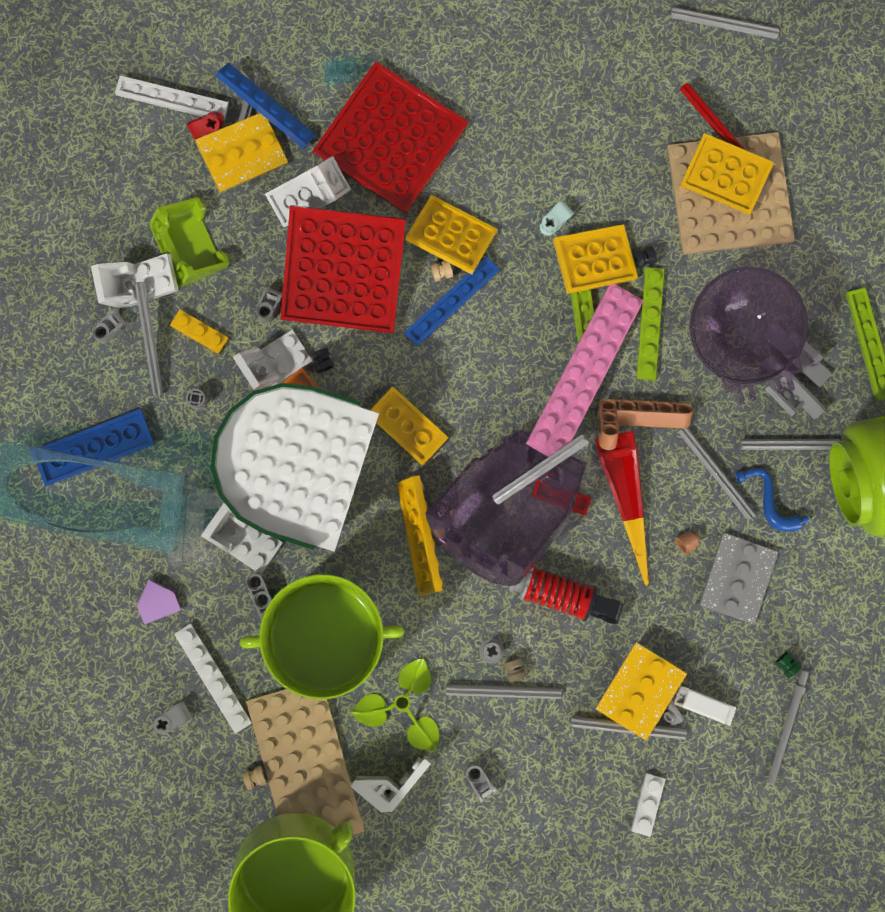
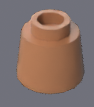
[675,531,700,555]

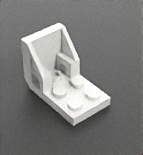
[265,156,351,227]
[91,253,179,308]
[233,330,313,391]
[201,503,283,575]
[350,756,431,812]

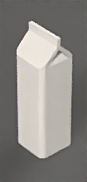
[674,686,736,726]

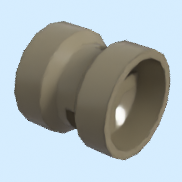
[503,658,527,682]

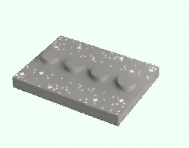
[699,533,778,625]

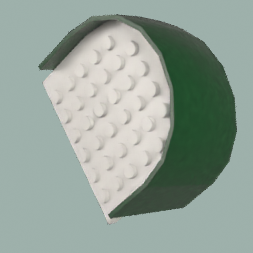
[211,383,379,552]

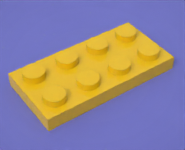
[370,386,449,466]

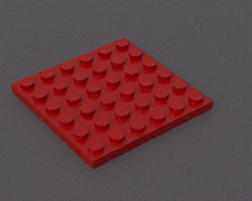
[312,61,468,214]
[280,205,406,333]

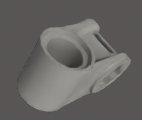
[256,284,283,323]
[92,308,130,344]
[153,701,193,734]
[465,763,497,802]

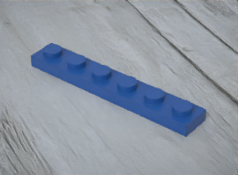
[216,62,316,149]
[404,257,500,347]

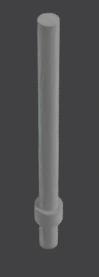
[767,670,809,785]

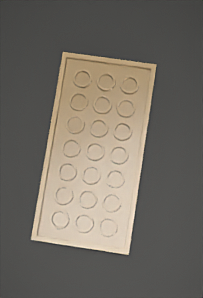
[246,689,365,835]

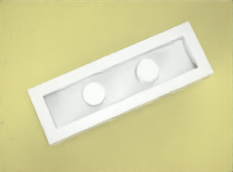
[631,773,665,837]

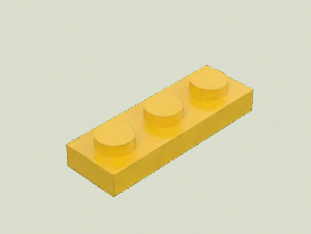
[170,309,229,354]

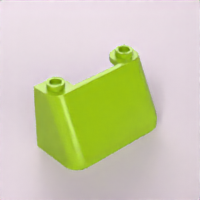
[150,197,229,288]

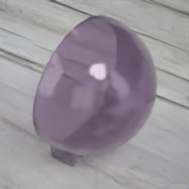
[689,266,808,405]

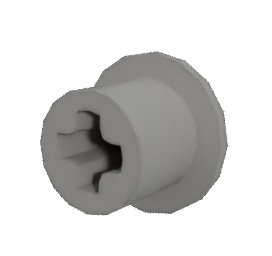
[479,638,504,664]

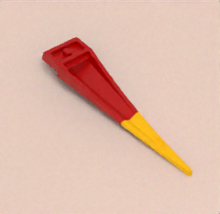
[595,431,649,586]

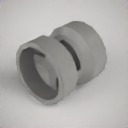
[186,389,208,410]

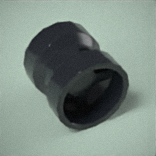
[633,245,657,269]
[310,348,335,373]

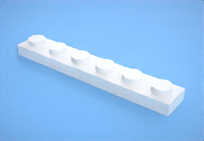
[115,76,229,122]
[174,623,252,734]

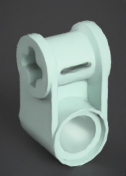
[540,200,575,236]

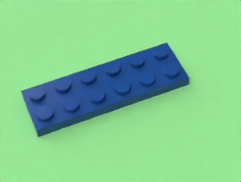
[32,409,155,487]

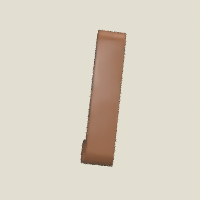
[597,399,693,450]

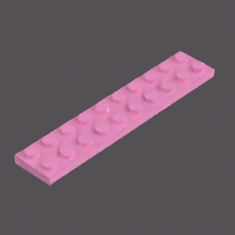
[525,284,643,457]

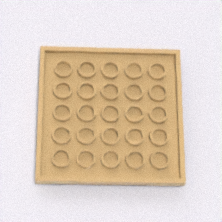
[667,132,795,255]

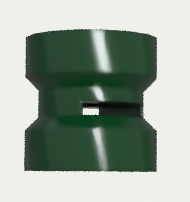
[775,651,802,678]

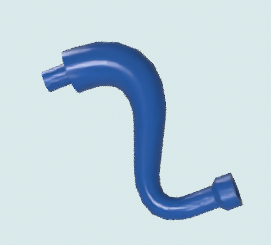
[735,468,809,532]

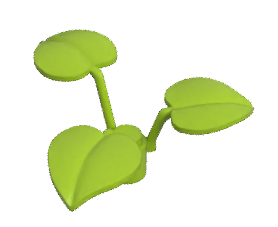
[351,659,439,751]

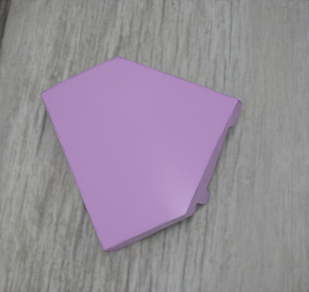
[137,578,181,624]

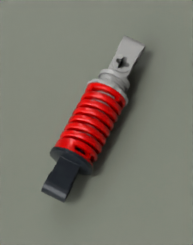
[472,555,624,624]

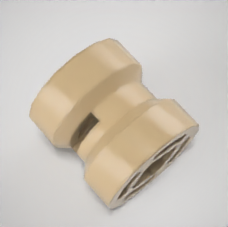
[430,260,453,282]
[242,765,267,791]

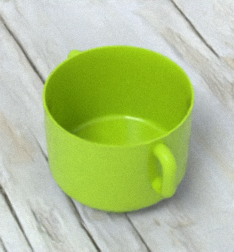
[829,415,885,537]
[239,575,404,699]
[228,813,355,912]

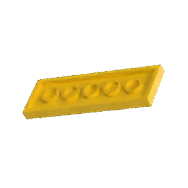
[397,475,443,596]

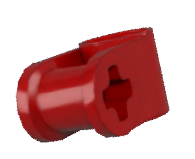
[186,111,224,140]

